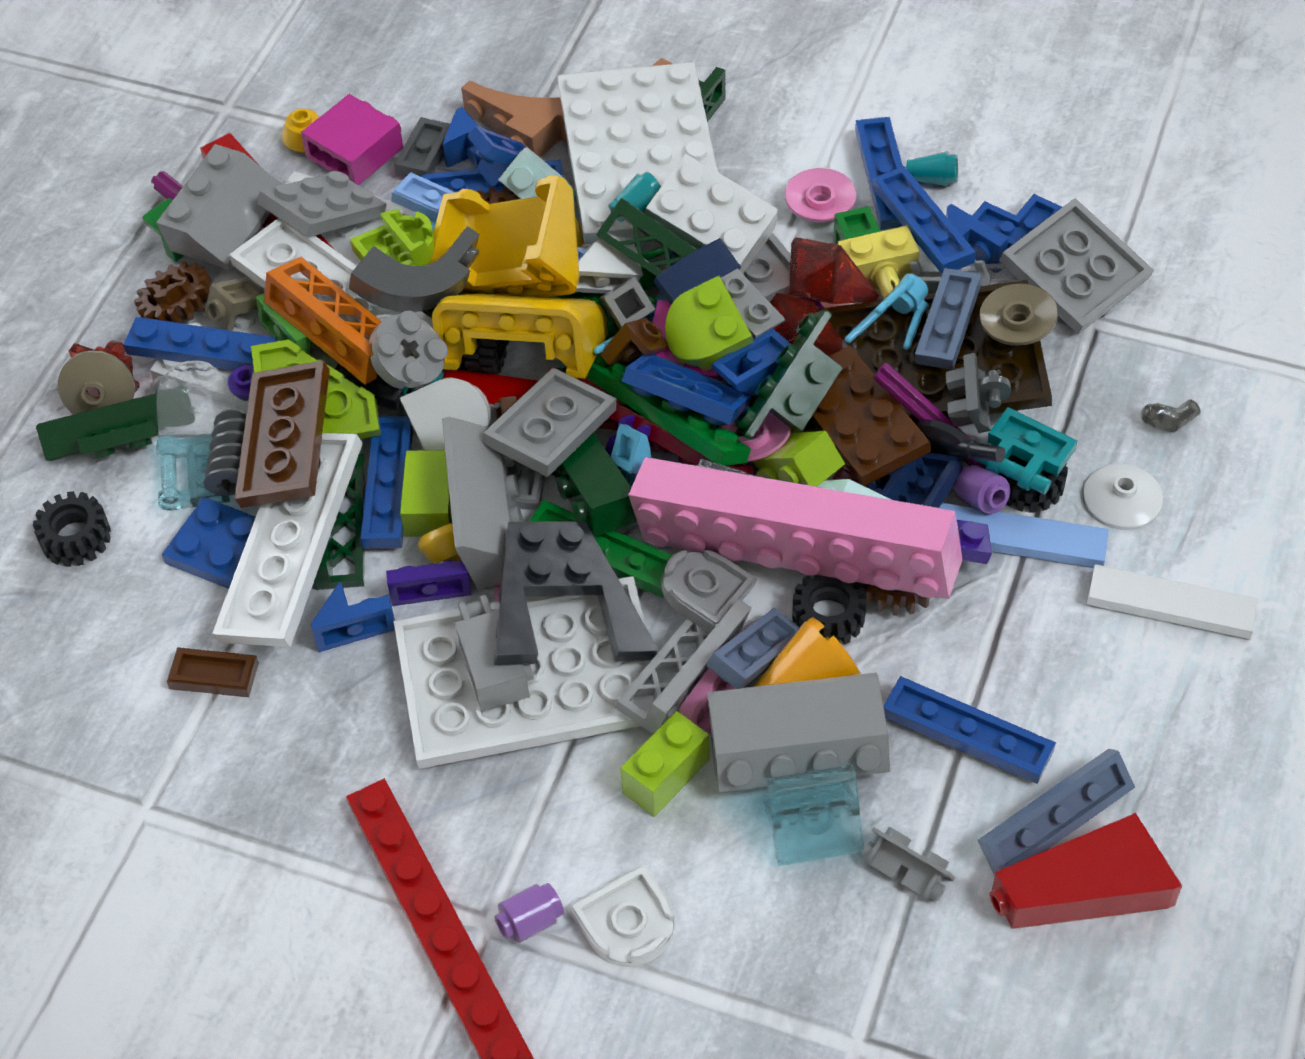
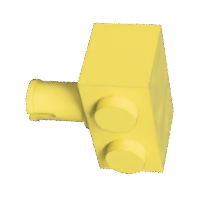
[836,226,920,300]

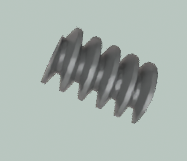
[203,409,246,496]

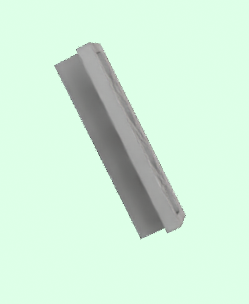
[615,599,752,734]

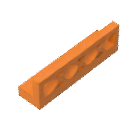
[264,256,402,384]

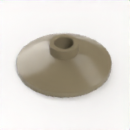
[980,284,1058,345]
[58,351,135,414]

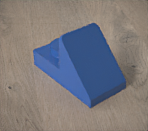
[443,107,481,168]
[468,126,526,187]
[946,203,1009,271]
[712,329,792,396]
[311,582,395,652]

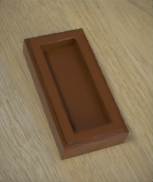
[167,647,259,698]

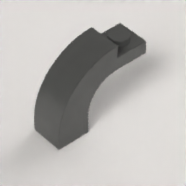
[348,226,480,312]

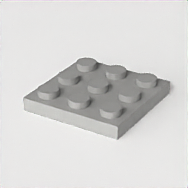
[999,198,1154,335]

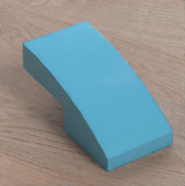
[611,424,651,487]

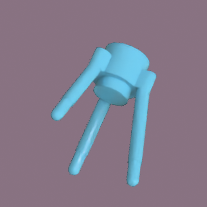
[845,274,929,350]

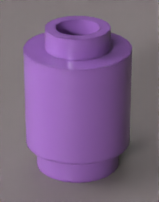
[953,465,1010,514]
[494,883,564,943]

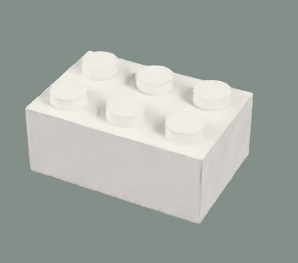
[645,153,779,273]

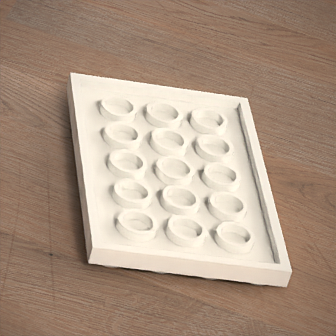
[558,62,718,243]
[394,576,659,769]

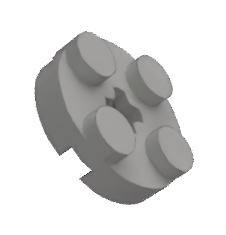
[369,311,448,390]

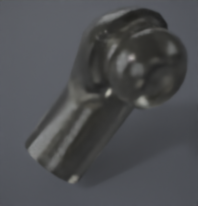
[1141,399,1201,433]

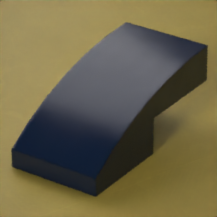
[654,238,741,305]

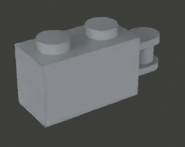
[455,594,534,712]

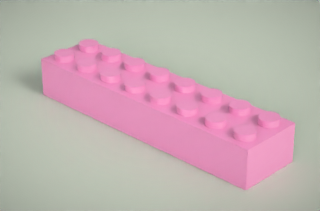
[628,457,963,599]

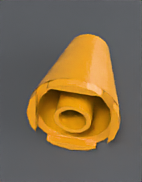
[753,617,860,687]

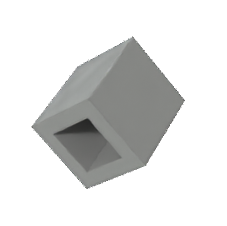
[598,277,655,330]

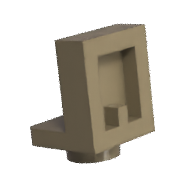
[205,277,264,331]

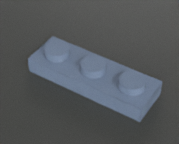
[915,268,982,370]
[707,608,800,689]

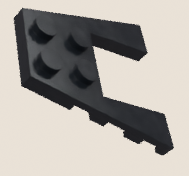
[493,522,658,665]

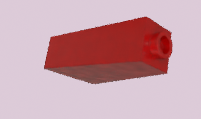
[990,813,1182,929]

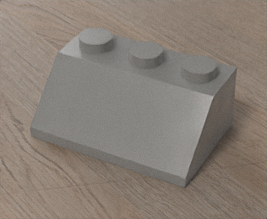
[156,144,281,270]

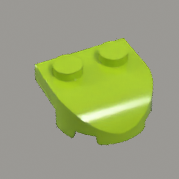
[350,209,435,266]
[665,276,754,370]

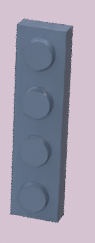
[977,749,1135,876]

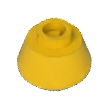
[282,108,319,153]
[417,523,461,564]

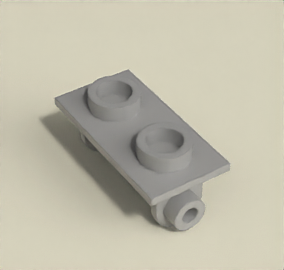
[721,268,785,339]
[861,827,955,901]

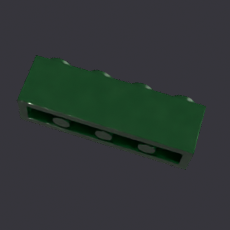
[549,432,637,537]

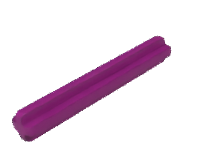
[873,363,986,468]

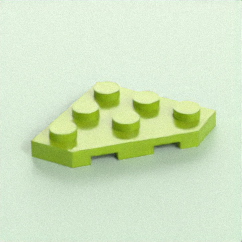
[251,339,381,439]

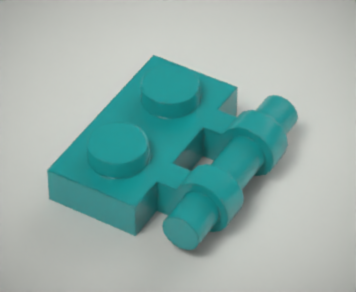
[974,407,1078,495]

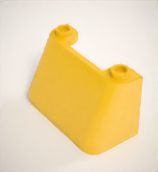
[428,175,580,297]
[432,293,608,379]

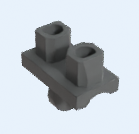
[946,353,1011,434]

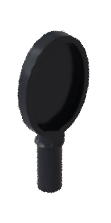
[916,419,1005,463]

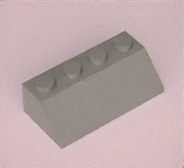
[442,417,523,590]
[707,672,890,793]

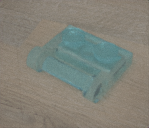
[156,435,230,511]

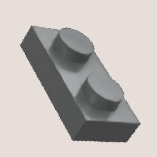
[394,117,450,177]

